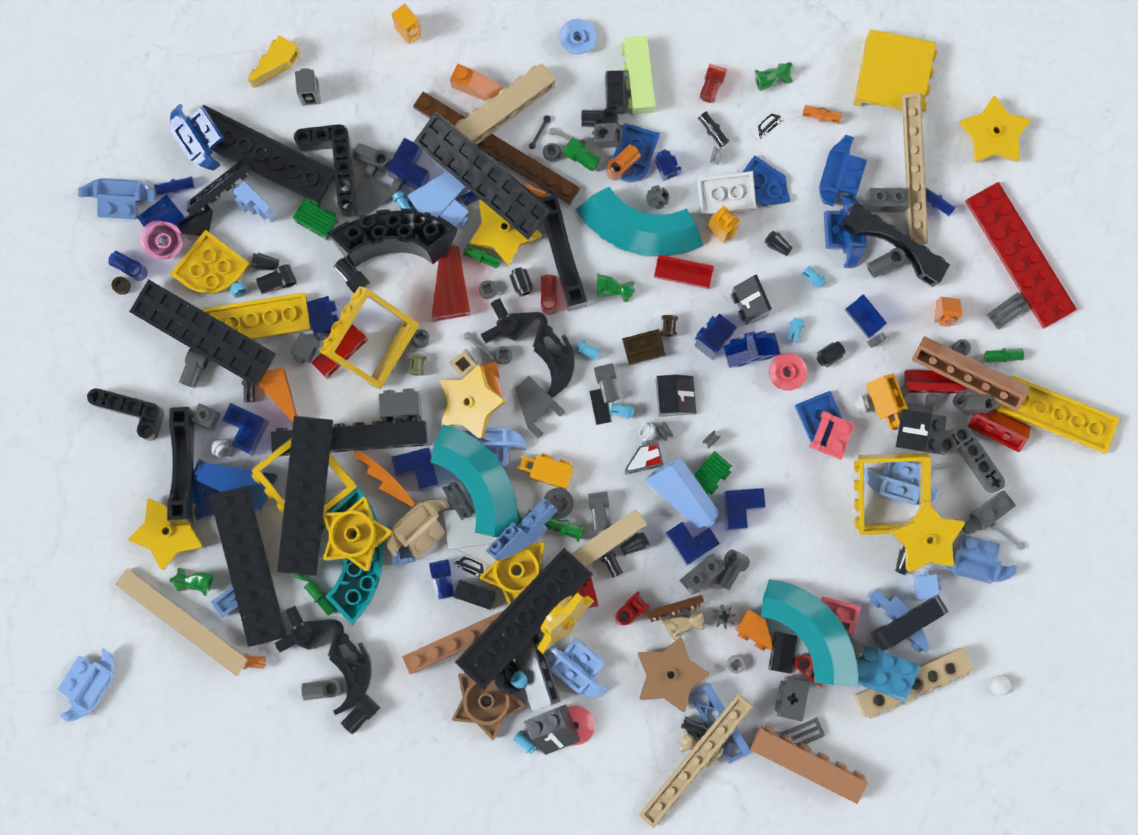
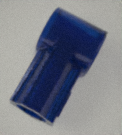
[108,250,148,281]
[429,559,454,600]

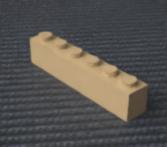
[455,63,556,145]

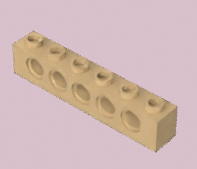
[853,648,973,719]

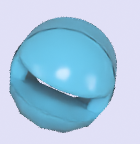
[230,281,248,298]
[510,671,528,688]

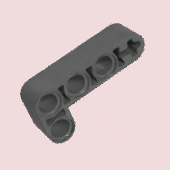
[940,426,1005,493]

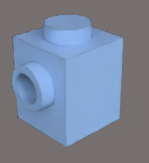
[439,200,470,230]
[913,571,941,600]

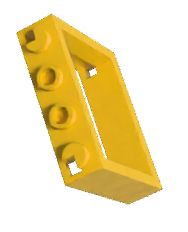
[319,286,420,390]
[251,438,357,513]
[854,453,931,535]

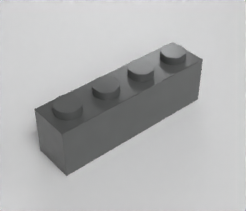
[515,633,561,711]

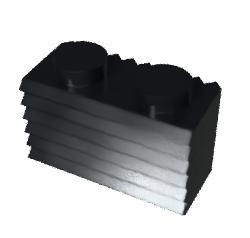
[605,70,625,114]
[453,579,497,610]

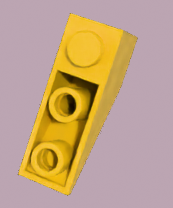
[248,35,300,88]

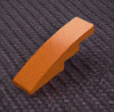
[353,450,416,508]

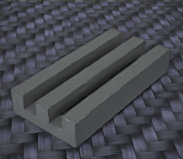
[987,292,1029,329]
[442,478,475,521]
[781,717,825,746]

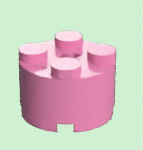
[139,220,182,260]

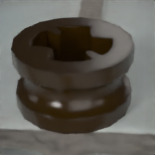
[111,276,131,295]

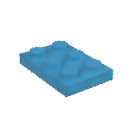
[857,645,920,702]

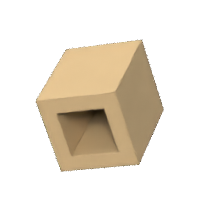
[450,348,478,377]

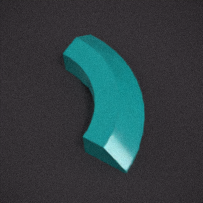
[576,186,703,257]
[430,424,518,537]
[325,487,384,625]
[761,579,859,687]

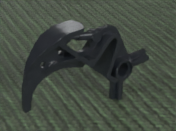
[480,298,575,398]
[274,605,372,716]

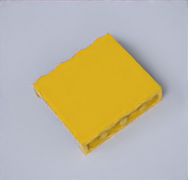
[853,29,937,113]

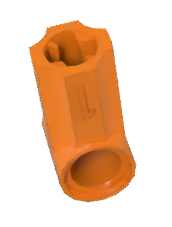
[606,145,641,181]
[481,361,503,397]

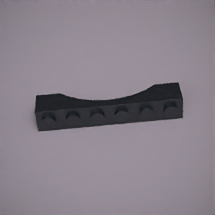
[540,194,587,311]
[839,203,950,287]
[167,407,194,526]

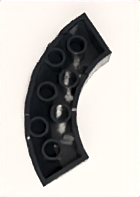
[327,208,458,267]

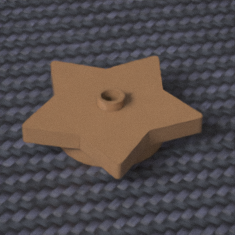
[638,637,710,712]
[452,673,525,740]

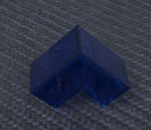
[386,137,430,190]
[306,296,339,342]
[694,313,737,360]
[723,331,781,368]
[222,403,269,456]
[391,447,440,492]
[723,488,766,531]
[665,522,720,566]

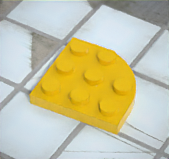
[170,230,251,294]

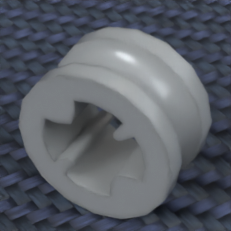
[709,146,723,165]
[727,655,745,674]

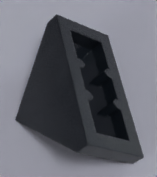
[176,204,213,236]

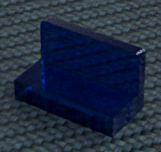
[137,195,184,227]
[845,294,887,339]

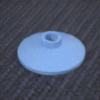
[559,19,596,55]

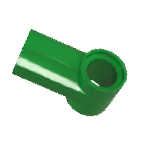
[562,137,601,172]

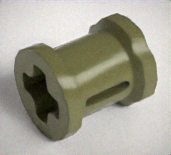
[407,354,427,376]

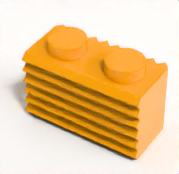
[392,4,422,44]

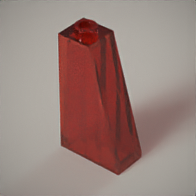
[432,244,471,322]

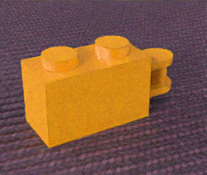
[707,205,740,243]
[866,373,908,431]
[517,453,574,490]

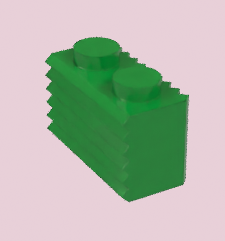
[293,199,339,240]
[694,451,732,495]

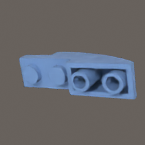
[486,498,558,561]
[867,589,929,652]

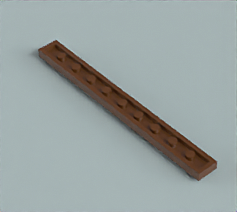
[413,91,580,205]

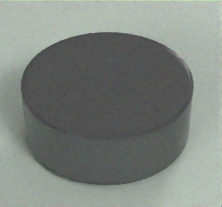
[867,332,887,348]

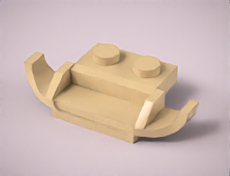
[387,499,450,559]

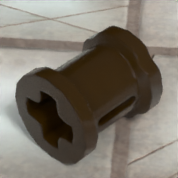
[660,315,678,337]

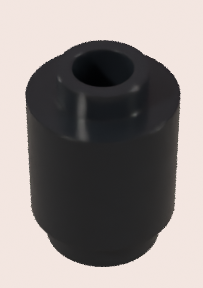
[509,267,533,297]
[816,341,846,368]

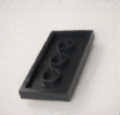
[186,156,251,216]

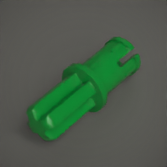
[463,244,501,268]
[984,348,1024,363]
[304,580,336,616]

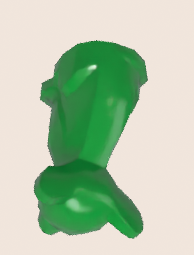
[754,62,793,91]
[597,273,635,302]
[169,568,214,596]

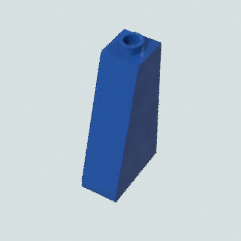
[195,462,278,511]

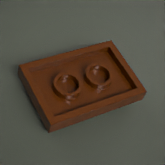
[643,594,704,622]

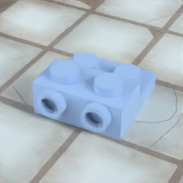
[232,181,276,222]

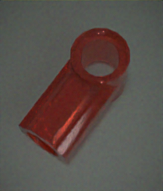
[699,63,727,103]
[540,275,558,315]

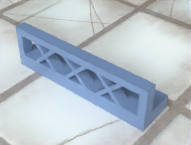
[689,683,751,764]

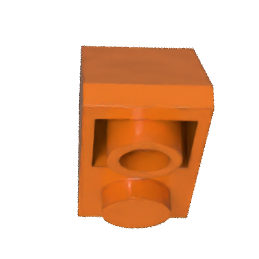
[934,296,962,327]
[735,609,773,651]

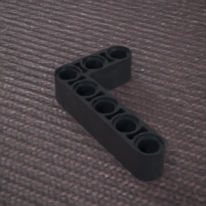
[294,124,357,217]

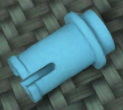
[392,190,415,209]
[801,266,826,289]
[786,318,805,343]
[575,340,600,361]
[610,402,635,420]
[513,730,537,754]

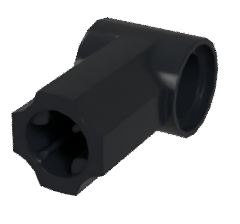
[581,108,618,127]
[333,257,371,293]
[256,264,297,295]
[341,694,381,735]

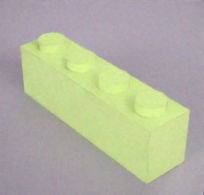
[621,35,655,115]

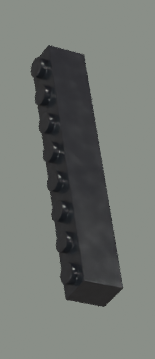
[271,418,428,457]

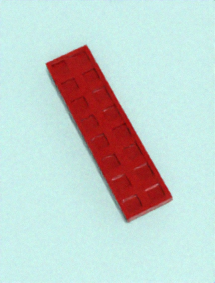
[965,181,1077,329]

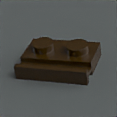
[622,329,666,366]

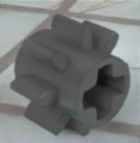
[646,185,670,210]
[711,605,736,629]

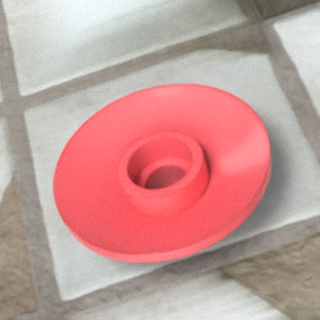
[769,353,807,391]
[567,705,595,745]

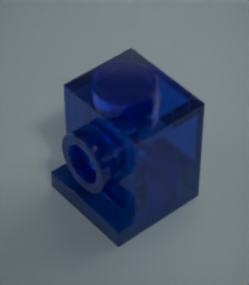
[654,149,682,182]

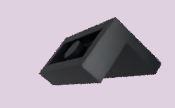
[768,631,797,674]

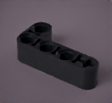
[87,388,164,441]
[870,594,949,651]

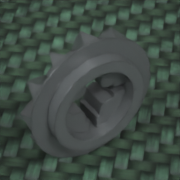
[544,488,574,519]

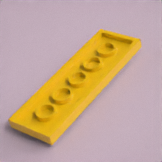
[201,292,311,340]
[997,375,1120,454]

